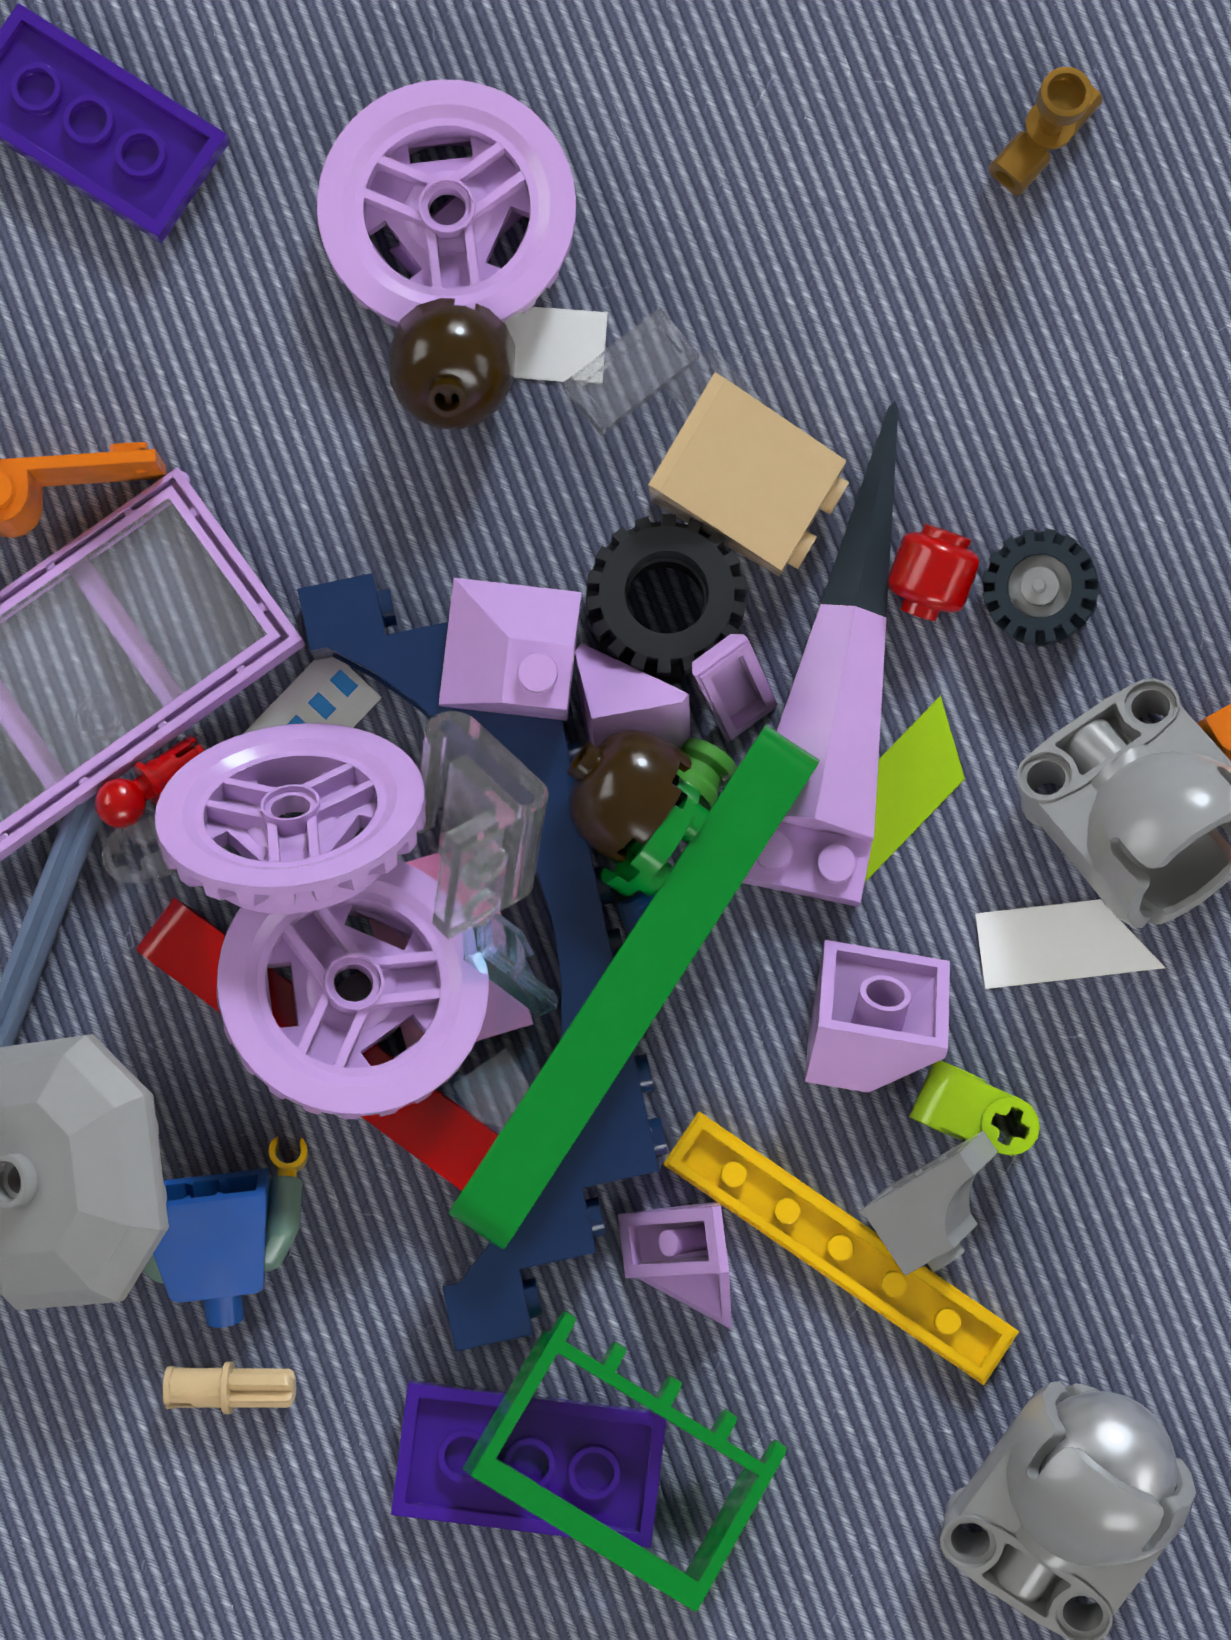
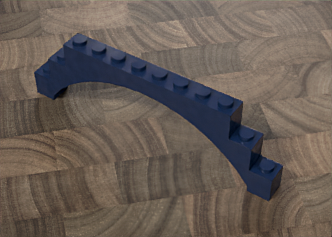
[297,573,668,1351]

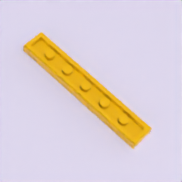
[662,1111,1019,1385]

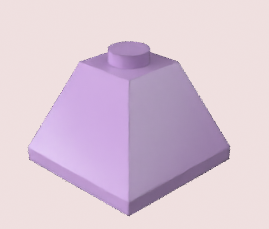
[439,578,582,721]
[805,940,950,1093]

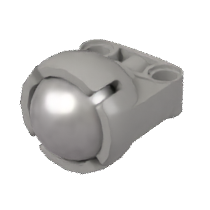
[940,1381,1196,1640]

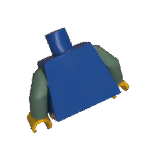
[143,1136,308,1328]

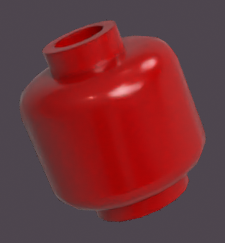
[887,523,980,622]

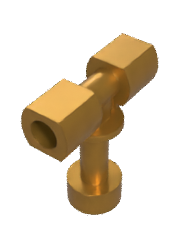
[989,67,1103,196]

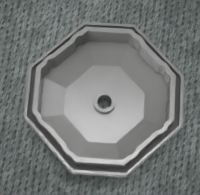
[0,1034,169,1310]

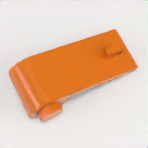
[0,442,167,538]

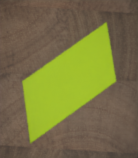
[865,695,965,882]

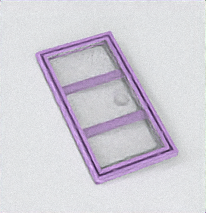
[0,467,306,861]

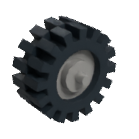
[982,528,1100,647]

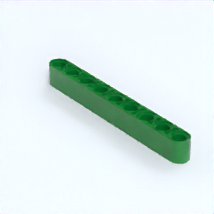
[448,725,820,1250]

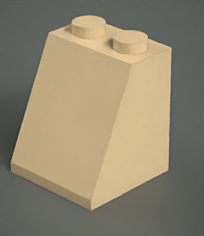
[648,372,849,577]

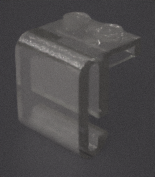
[418,711,549,940]

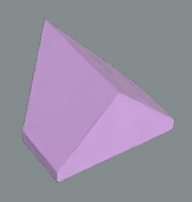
[575,643,690,747]
[618,1202,732,1330]

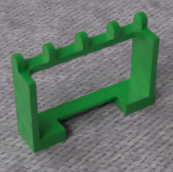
[462,1310,787,1612]

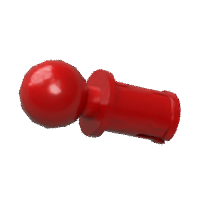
[95,735,204,829]

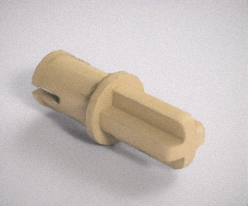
[163,1361,296,1414]

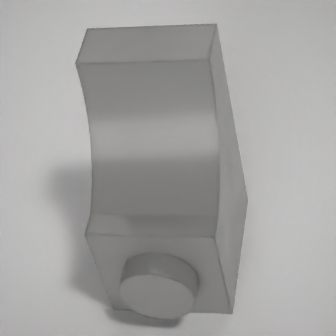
[862,1131,998,1276]

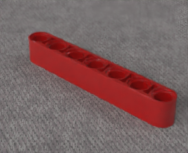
[135,897,499,1191]

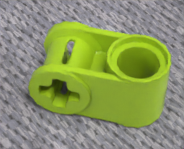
[909,1060,1040,1156]

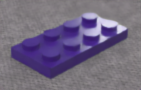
[0,3,230,244]
[391,1380,666,1548]

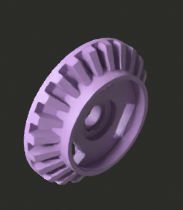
[317,79,576,328]
[155,723,426,914]
[216,860,489,1119]

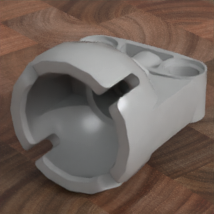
[1017,678,1231,928]

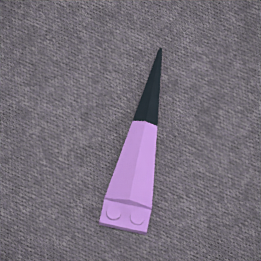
[742,401,899,907]

